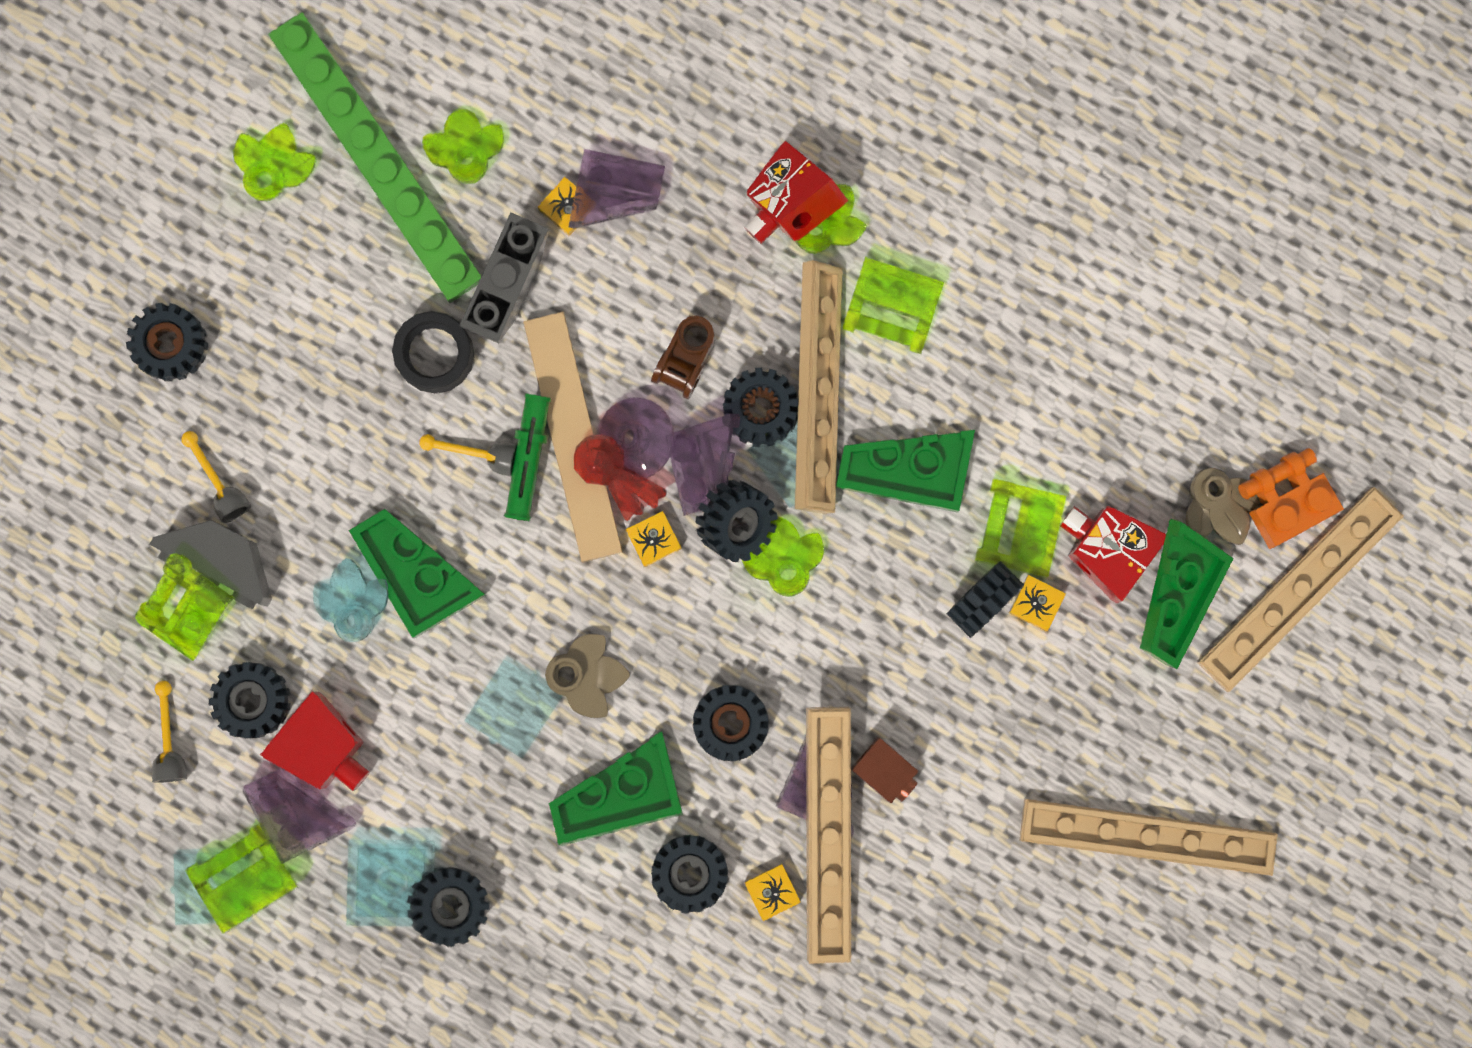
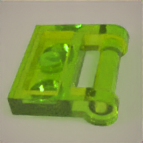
[842,257,944,354]
[974,479,1066,578]
[135,553,234,661]
[185,822,299,934]

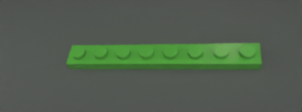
[268,12,481,303]

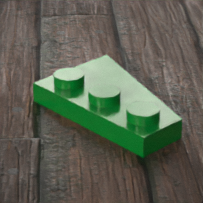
[836,430,975,513]
[349,509,486,638]
[1140,519,1234,669]
[549,731,683,846]

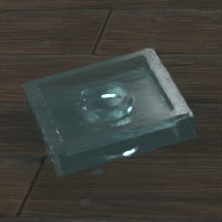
[346,839,435,926]

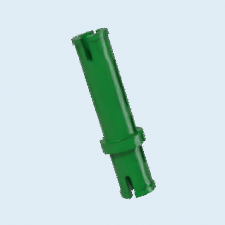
[504,393,551,521]

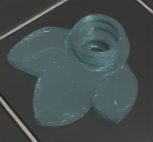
[313,558,388,642]

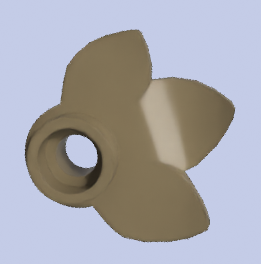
[1186,468,1262,545]
[545,634,630,718]

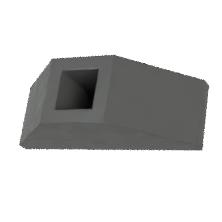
[460,212,549,344]
[149,520,272,609]

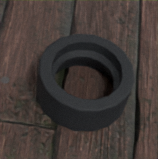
[392,311,475,394]

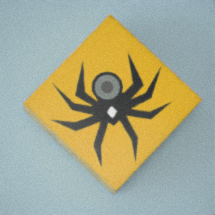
[538,177,596,236]
[626,511,682,567]
[1009,575,1066,632]
[744,863,801,921]

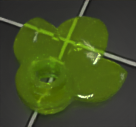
[422,108,504,184]
[233,123,316,201]
[796,184,867,254]
[742,516,824,597]

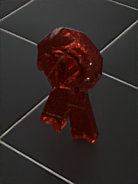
[574,435,667,521]

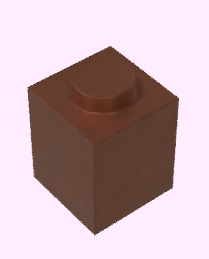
[851,737,918,803]

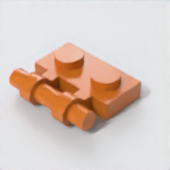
[1238,448,1344,549]

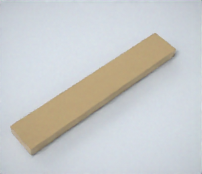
[795,260,842,514]
[523,312,623,563]
[1197,487,1404,692]
[806,707,851,964]
[1019,799,1277,876]

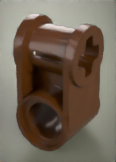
[651,315,715,400]

